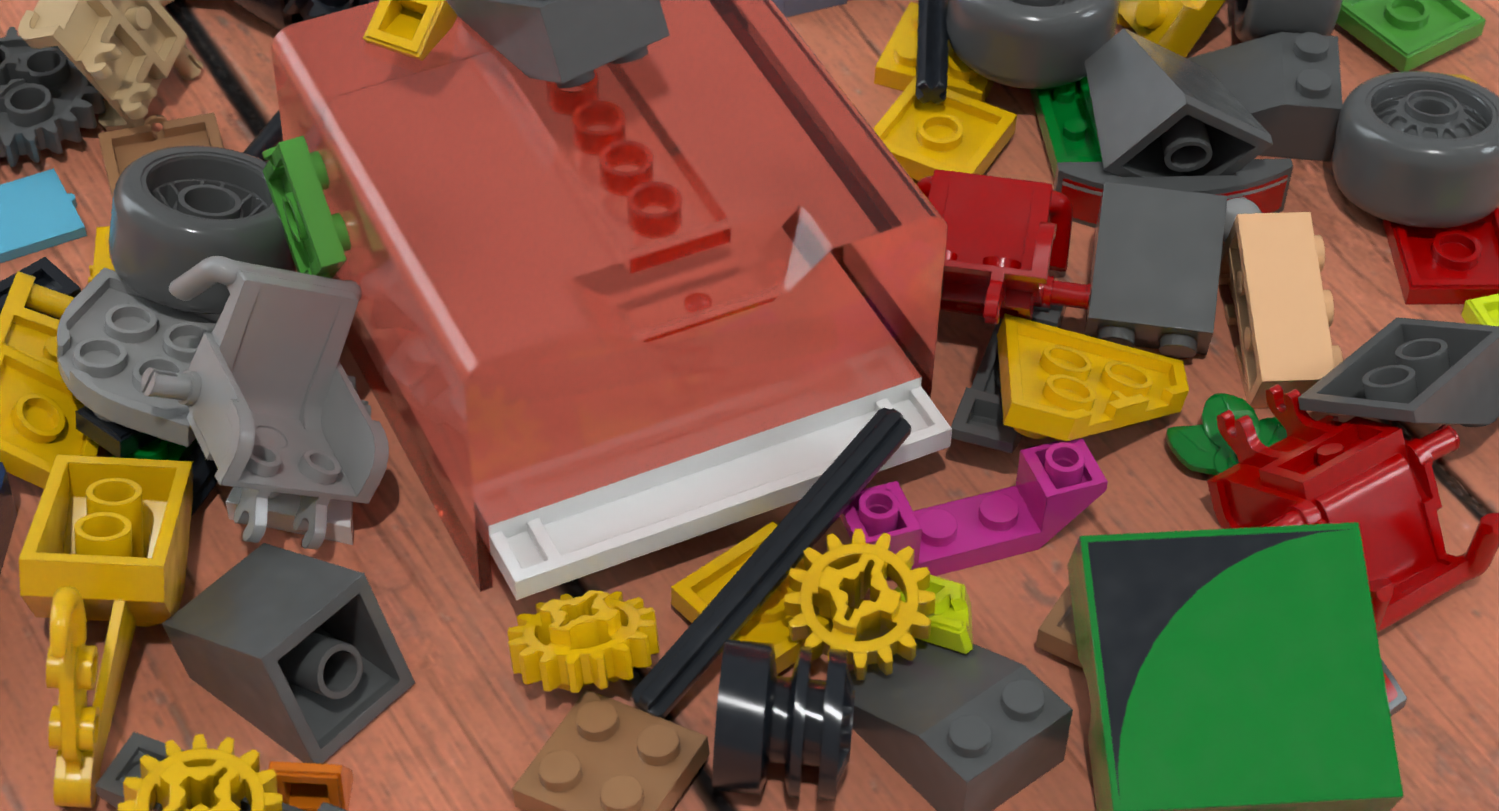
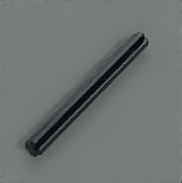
[631,408,911,719]

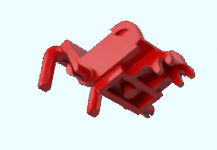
[861,169,1091,325]
[1207,384,1499,633]

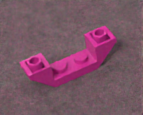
[840,438,1108,576]

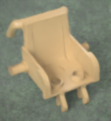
[18,0,203,132]

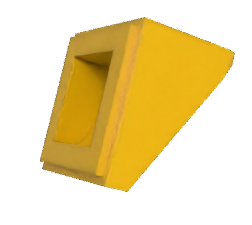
[362,0,458,61]

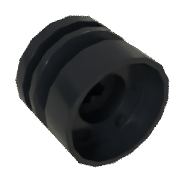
[712,640,855,801]

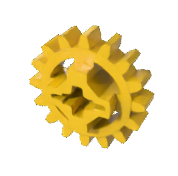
[784,529,935,680]
[507,590,660,693]
[118,734,283,811]

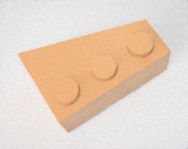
[1218,212,1343,408]

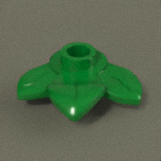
[1166,393,1287,476]

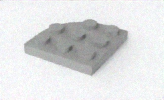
[57,268,221,447]

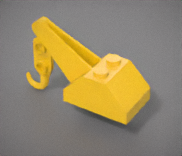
[19,454,193,808]

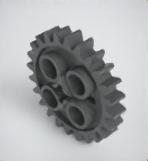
[0,27,106,167]

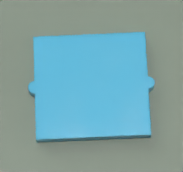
[0,168,87,263]

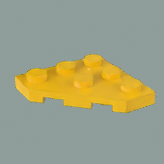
[997,314,1189,442]

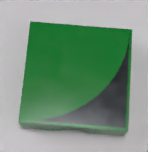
[1067,522,1404,811]

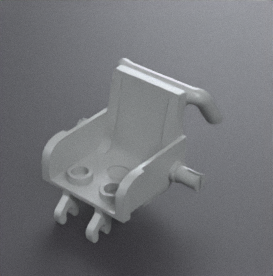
[141,256,389,550]

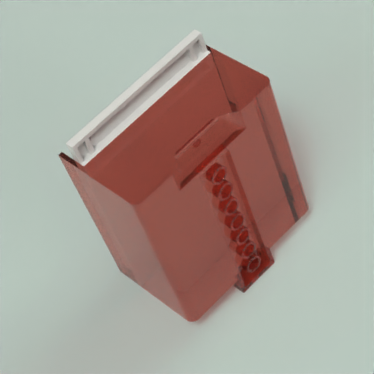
[271,0,952,600]

